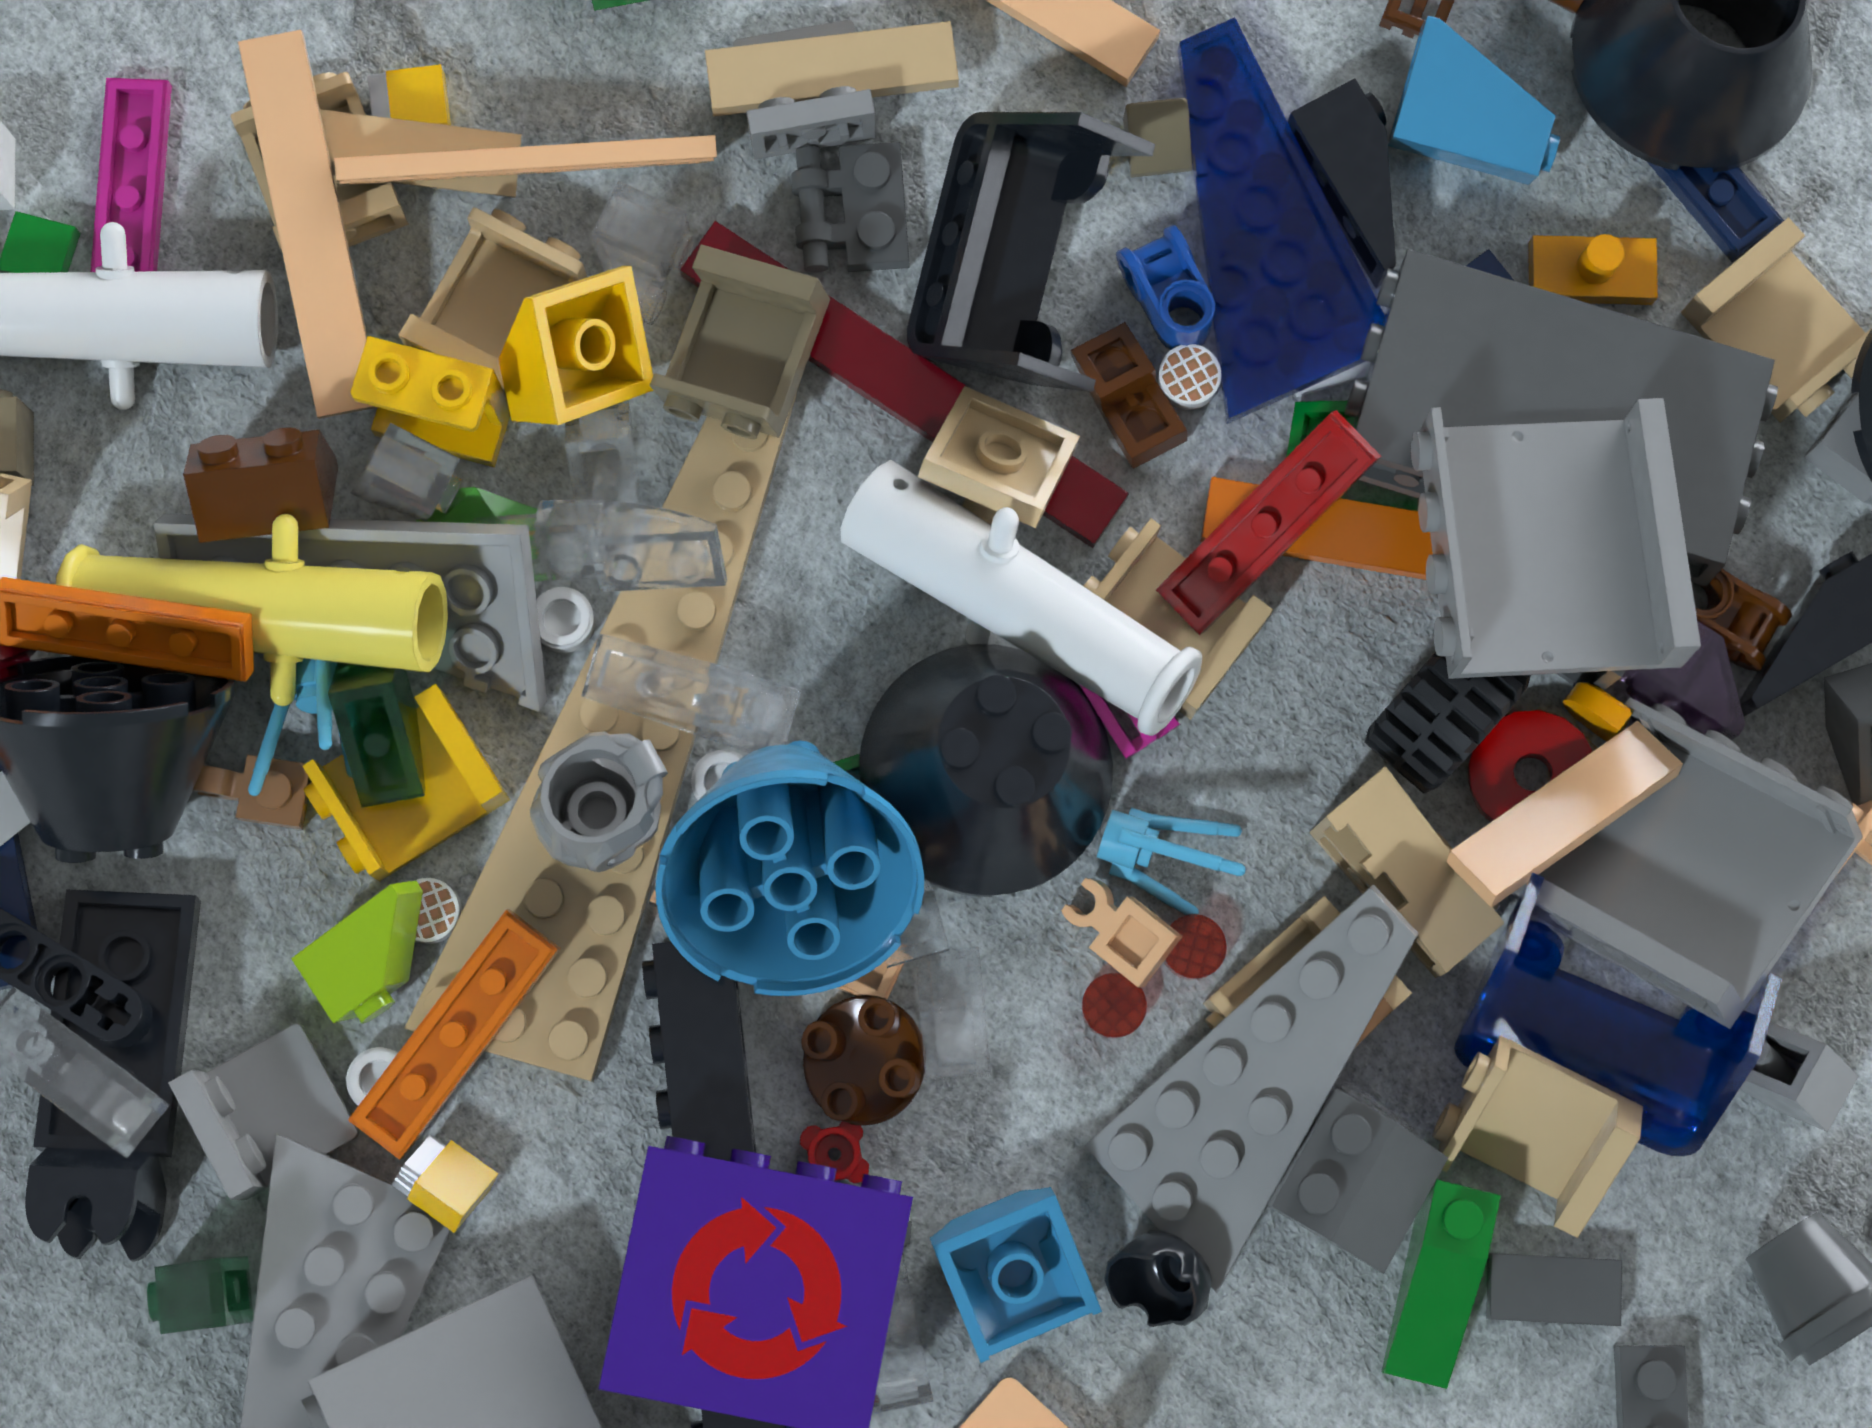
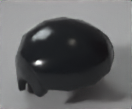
[1104,1231,1212,1327]

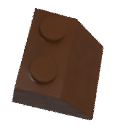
[183,427,338,543]

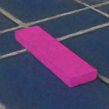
[90,78,172,272]

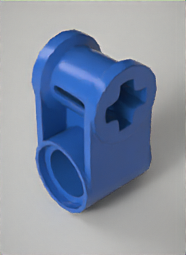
[1116,225,1215,350]

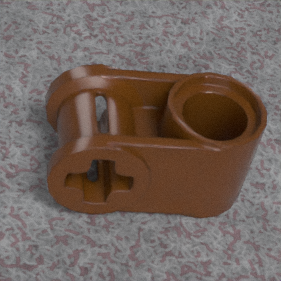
[1695,568,1792,671]

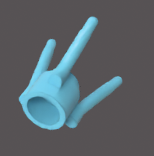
[248,659,359,796]
[1097,807,1246,918]

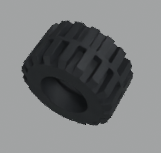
[1364,652,1531,794]

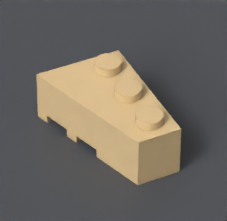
[1309,766,1504,978]

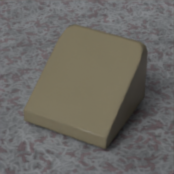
[1123,98,1192,178]

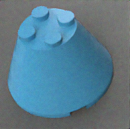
[655,740,924,996]

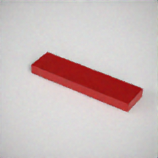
[1156,410,1382,635]

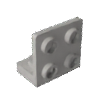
[733,20,876,160]
[168,1023,359,1200]

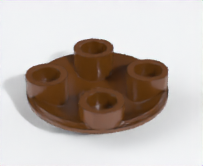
[801,995,926,1126]

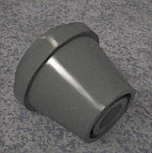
[1745,1211,1872,1366]

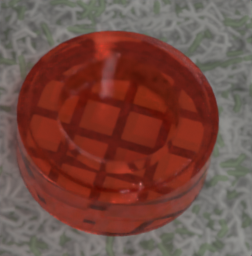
[1164,914,1227,980]
[1081,973,1147,1039]

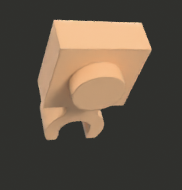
[1061,878,1183,988]

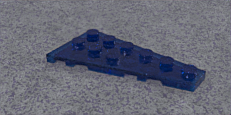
[1177,17,1384,424]

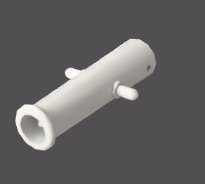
[0,222,278,410]
[840,460,1202,736]

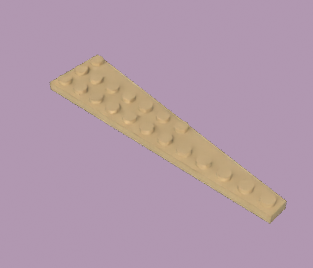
[405,378,802,1082]

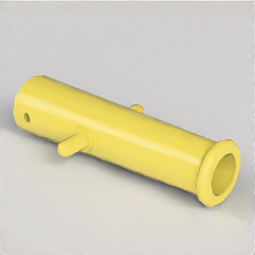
[55,514,448,706]

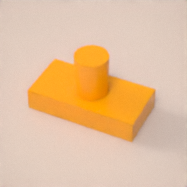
[1528,234,1658,305]

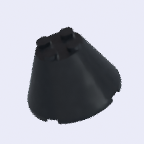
[859,644,1113,897]
[0,655,236,863]

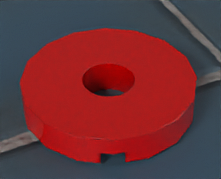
[1467,710,1593,822]

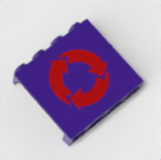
[599,1136,913,1428]

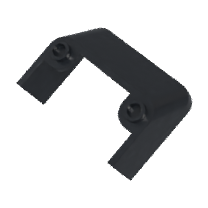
[907,112,1155,392]

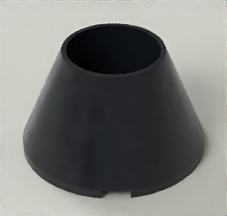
[1570,0,1812,173]

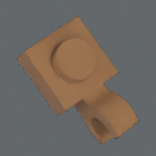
[193,754,312,830]

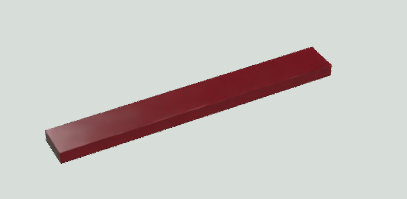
[680,221,1129,548]

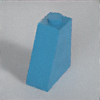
[1388,15,1560,185]

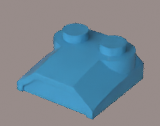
[930,1187,1102,1363]

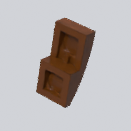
[1071,322,1188,469]

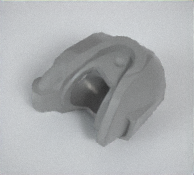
[530,731,668,873]

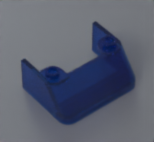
[1454,872,1782,1157]

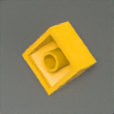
[498,265,653,425]

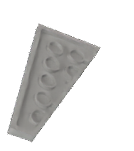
[154,514,547,712]
[1084,884,1419,1293]
[240,1133,450,1428]

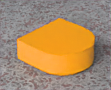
[1563,682,1632,742]

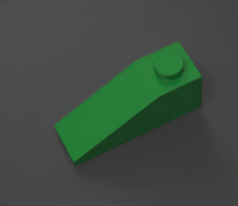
[1381,1179,1501,1389]

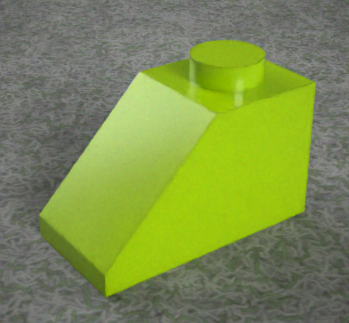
[291,880,423,1024]

